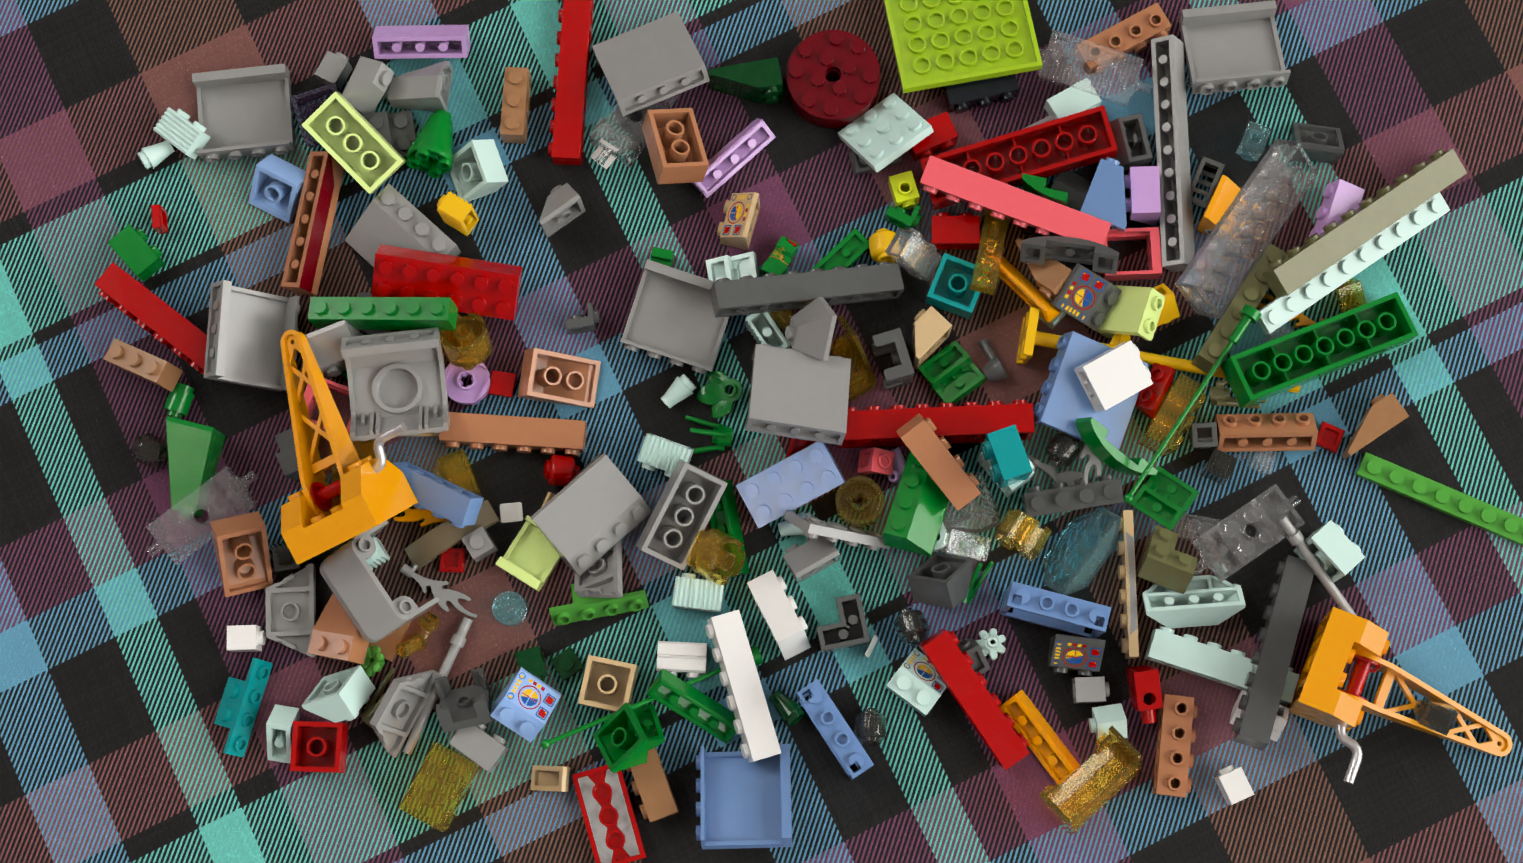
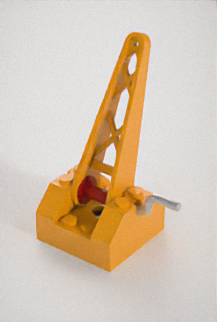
[280,329,418,565]
[1288,607,1513,785]

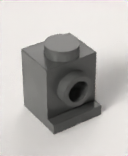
[1189,422,1218,449]

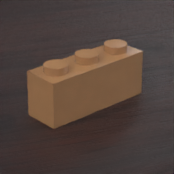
[500,67,532,144]
[103,338,183,392]
[626,747,679,822]

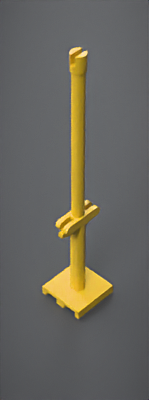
[1015,307,1301,393]

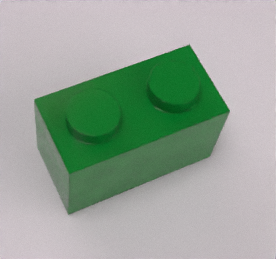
[107,224,165,282]

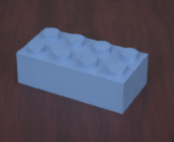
[736,442,846,528]

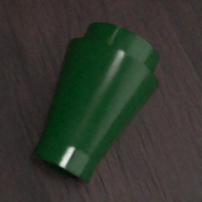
[769,690,805,726]

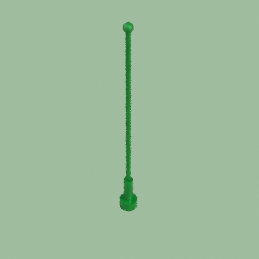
[1123,304,1262,503]
[540,645,763,749]

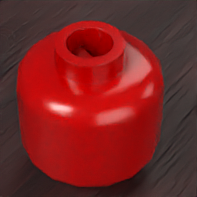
[543,455,580,487]

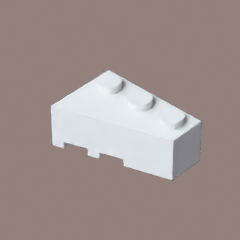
[747,570,811,660]

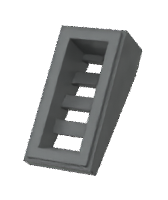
[1191,156,1225,209]

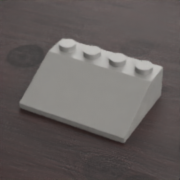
[345,184,461,267]
[530,453,652,576]

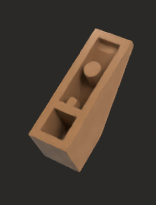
[1015,237,1072,300]
[1342,393,1409,460]

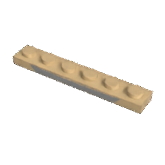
[1116,510,1139,659]

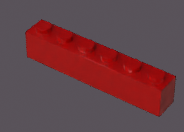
[919,628,1030,770]

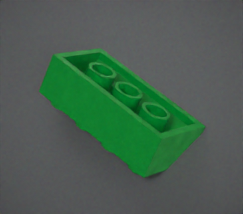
[883,451,949,557]

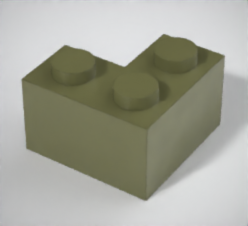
[1137,525,1198,594]

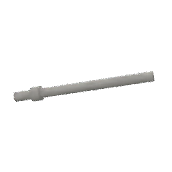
[1277,515,1357,616]
[402,617,473,755]

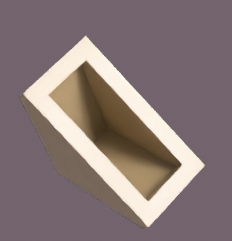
[531,765,571,792]

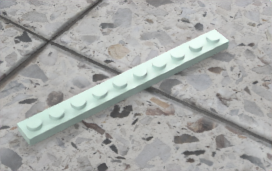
[1258,192,1450,334]

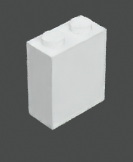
[1074,340,1153,412]

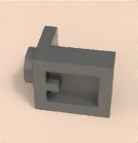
[565,302,600,335]
[957,638,991,674]

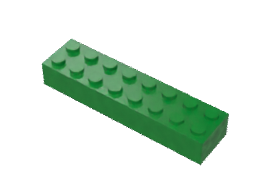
[1220,292,1418,408]

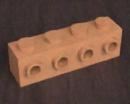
[1073,2,1172,77]
[896,413,981,511]
[1215,413,1318,452]
[1152,694,1198,798]

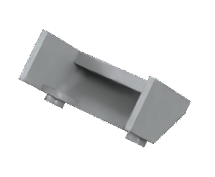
[320,520,440,643]

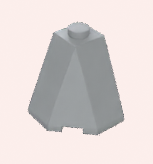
[385,61,453,112]

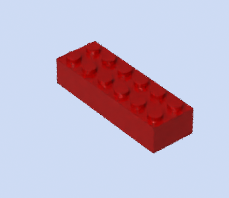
[371,244,523,321]
[94,262,207,375]

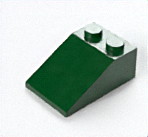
[708,57,783,105]

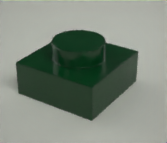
[550,647,585,681]

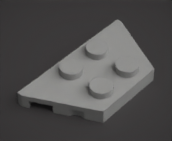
[574,539,623,598]
[265,564,317,658]
[370,670,441,758]

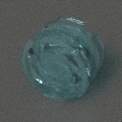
[492,591,528,627]

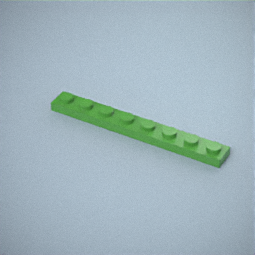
[1355,452,1523,547]

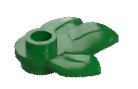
[697,371,743,418]

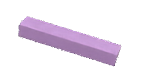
[691,118,776,198]

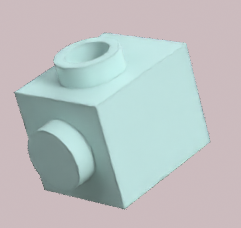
[1089,703,1128,742]

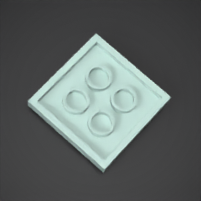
[838,93,934,172]

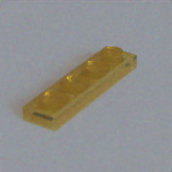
[970,210,1009,295]

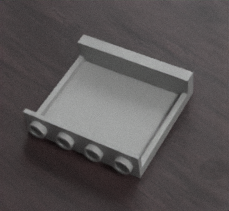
[1179,0,1291,95]
[592,11,710,117]
[192,64,295,163]
[620,259,729,374]
[204,280,300,392]
[745,344,851,445]

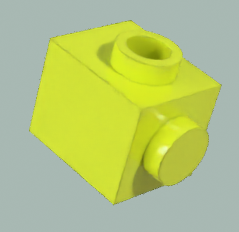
[888,170,920,210]

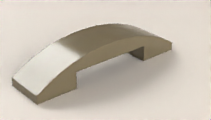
[404,500,500,570]

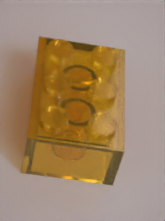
[1139,373,1207,458]
[398,741,481,832]

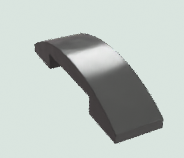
[1020,236,1119,275]

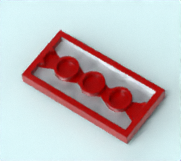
[572,765,646,863]

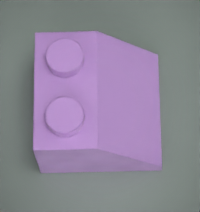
[1124,166,1161,226]

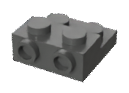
[363,110,417,159]

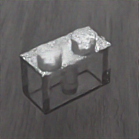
[885,228,942,281]

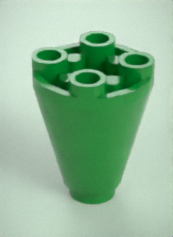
[406,109,453,179]

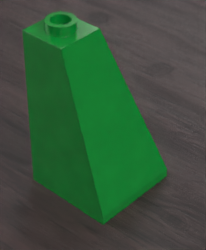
[166,416,226,520]

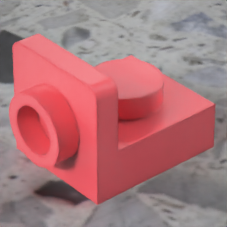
[857,447,895,476]

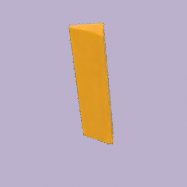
[984,250,1061,323]
[999,690,1082,787]

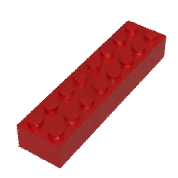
[920,105,1118,210]
[838,400,1035,449]

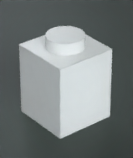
[227,625,266,652]
[1214,765,1255,805]

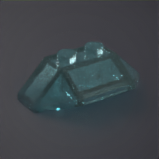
[1044,506,1121,595]

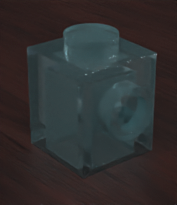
[1235,121,1272,161]

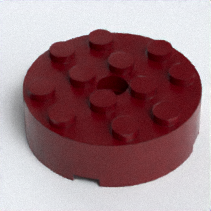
[786,30,880,128]

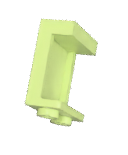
[1097,285,1165,341]
[496,515,561,592]

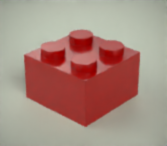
[290,721,349,773]

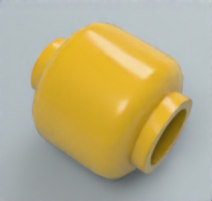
[868,228,901,264]

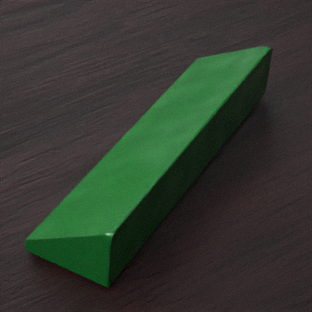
[709,479,750,579]
[647,669,736,744]

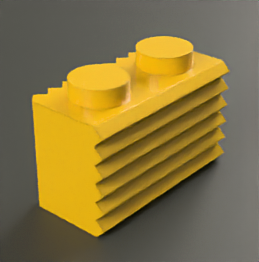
[437,191,479,236]

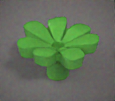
[358,645,385,677]

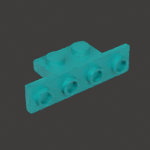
[214,658,273,757]

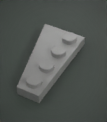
[784,510,889,551]

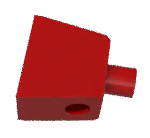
[1126,665,1163,724]

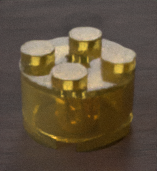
[440,313,493,370]
[835,476,884,528]
[995,508,1052,562]
[687,529,746,585]

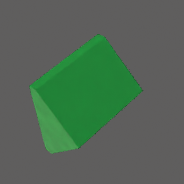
[592,702,648,773]

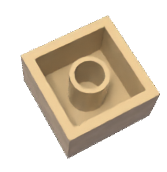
[578,655,639,712]

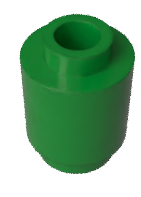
[163,382,194,419]

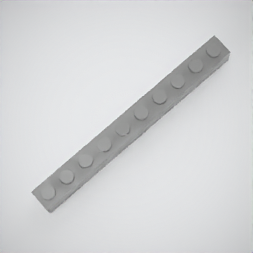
[1151,34,1196,273]

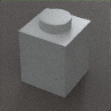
[314,51,353,92]
[461,526,498,562]
[1072,676,1110,704]

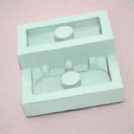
[705,251,760,282]

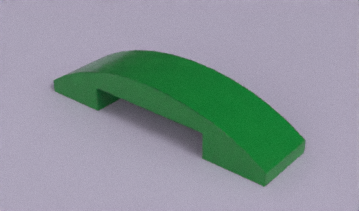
[1075,417,1158,476]

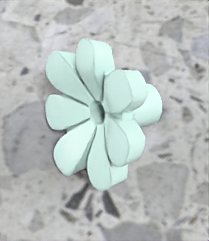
[975,628,1006,660]

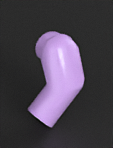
[887,447,906,483]

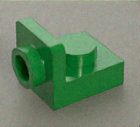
[884,205,923,232]

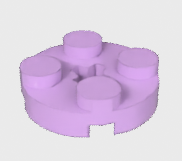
[445,357,491,405]

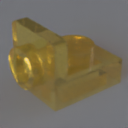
[1333,278,1366,313]

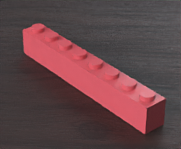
[920,155,1112,245]

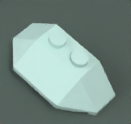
[1142,575,1246,628]

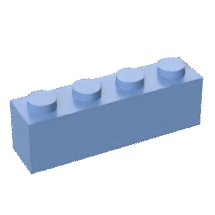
[393,462,484,528]

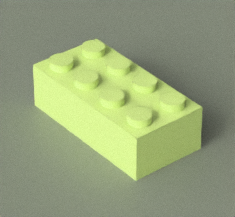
[302,91,406,194]

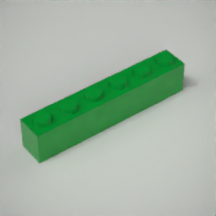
[308,297,458,330]

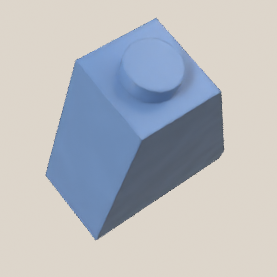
[1080,157,1127,232]

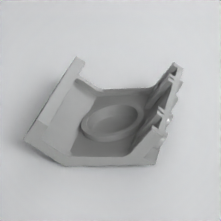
[341,327,450,442]

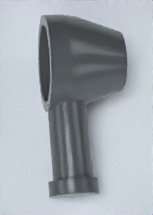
[978,338,1008,382]

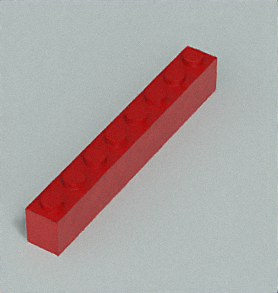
[548,0,594,166]

